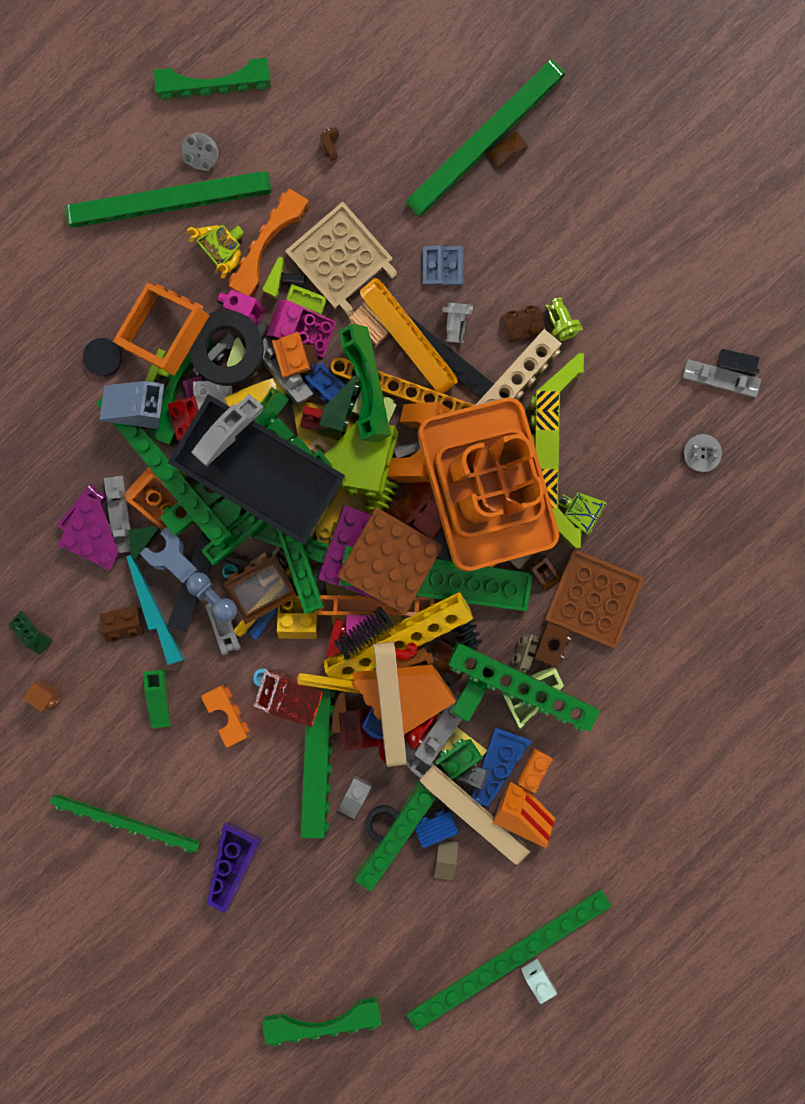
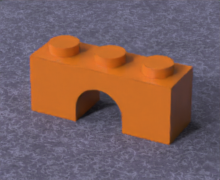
[201,685,250,748]

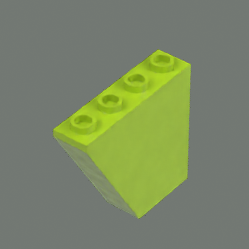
[325,421,399,498]

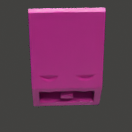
[266,300,336,358]

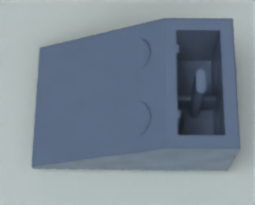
[99,381,164,429]

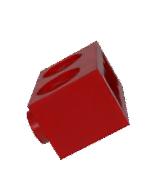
[167,396,199,441]

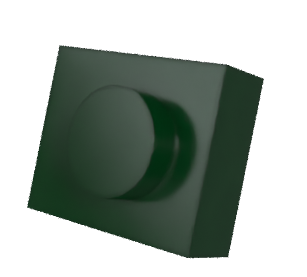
[9,611,53,655]

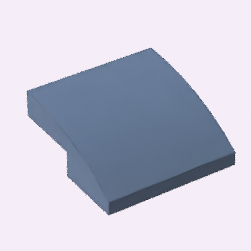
[423,245,464,286]

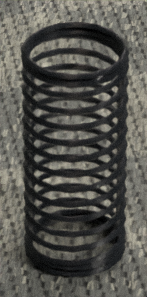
[334,606,395,661]

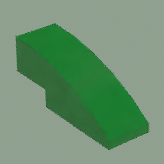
[253,386,289,427]

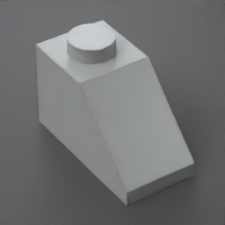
[337,776,372,819]

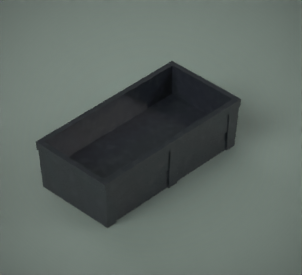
[167,394,346,545]

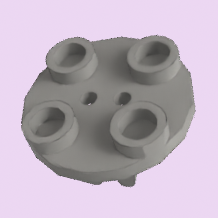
[182,132,218,171]
[683,434,722,472]

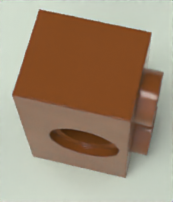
[22,680,62,712]

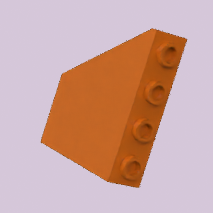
[352,665,456,734]

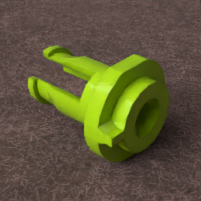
[545,297,583,341]

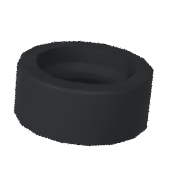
[365,805,399,843]

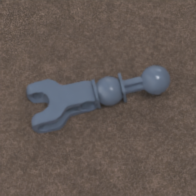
[140,527,237,623]

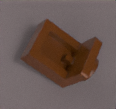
[320,127,339,161]

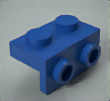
[304,362,345,404]

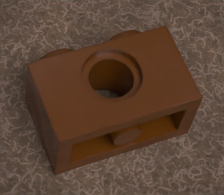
[534,622,571,667]

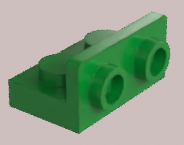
[435,738,483,780]

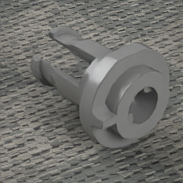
[442,303,473,343]

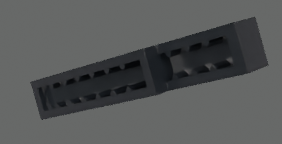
[167,531,212,632]

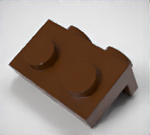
[502,305,546,343]
[100,605,144,642]

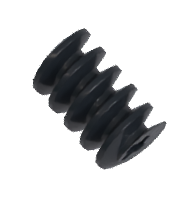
[449,615,483,648]

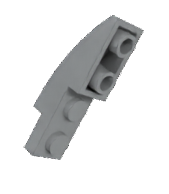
[192,394,264,467]

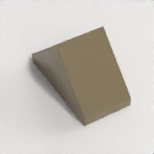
[434,840,458,880]

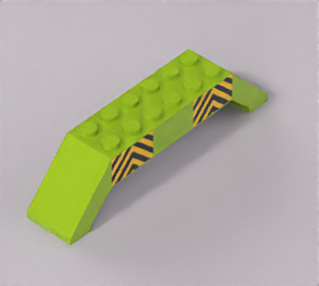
[529,353,584,549]

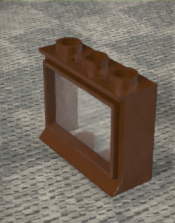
[224,554,299,624]

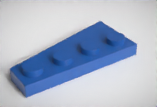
[471,727,532,807]

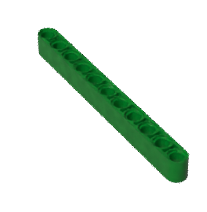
[406,59,566,217]
[65,171,272,228]

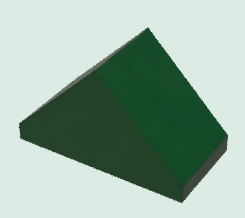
[128,526,161,560]

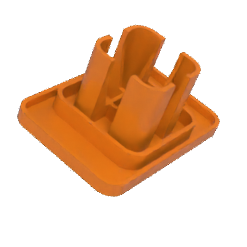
[417,398,559,571]

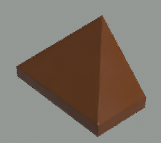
[486,131,528,169]

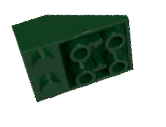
[318,376,359,440]

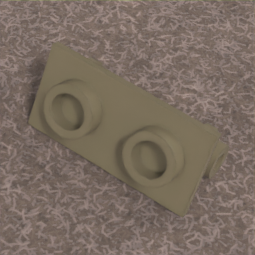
[511,632,539,673]

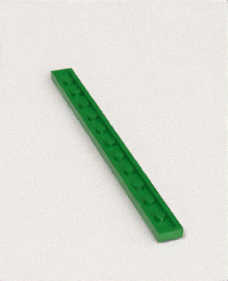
[406,888,612,1031]

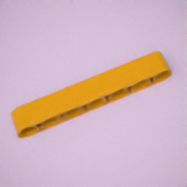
[360,278,458,394]

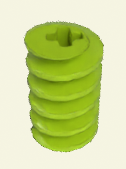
[362,480,399,514]

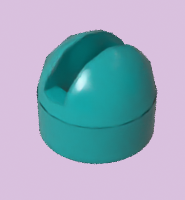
[222,564,238,579]

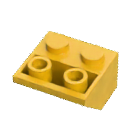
[277,595,318,639]

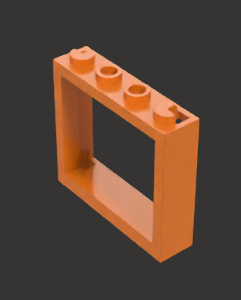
[113,282,210,376]

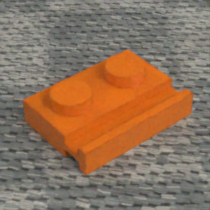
[272,332,311,378]

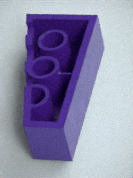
[207,822,262,913]

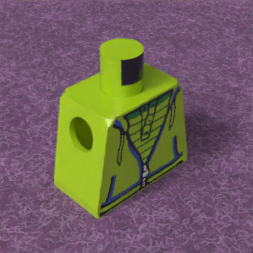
[558,492,607,536]

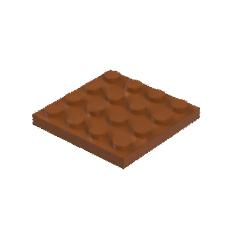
[337,507,443,614]
[544,549,645,649]

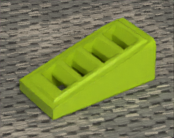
[262,257,284,300]

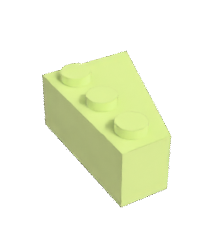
[501,666,564,728]

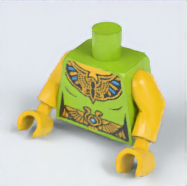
[185,225,245,278]

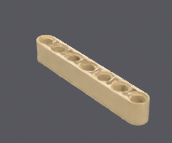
[373,642,407,767]
[420,765,531,865]

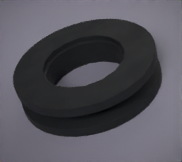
[189,310,264,386]

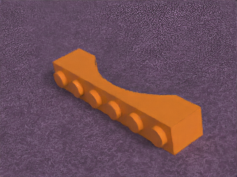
[229,188,310,297]
[317,595,435,616]

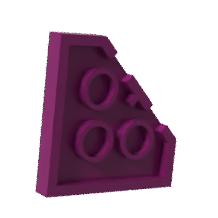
[58,493,120,570]

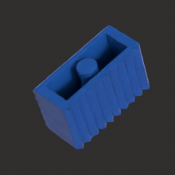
[415,809,459,849]

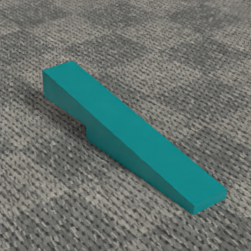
[126,555,185,665]

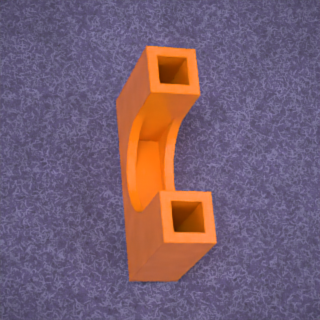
[387,402,450,483]

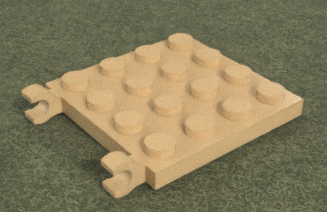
[285,202,397,317]

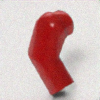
[395,642,417,661]

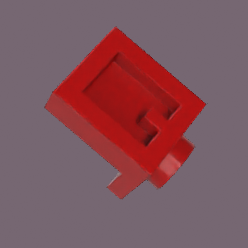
[300,406,323,431]

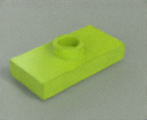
[286,284,327,315]

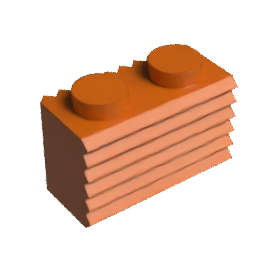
[517,748,553,793]

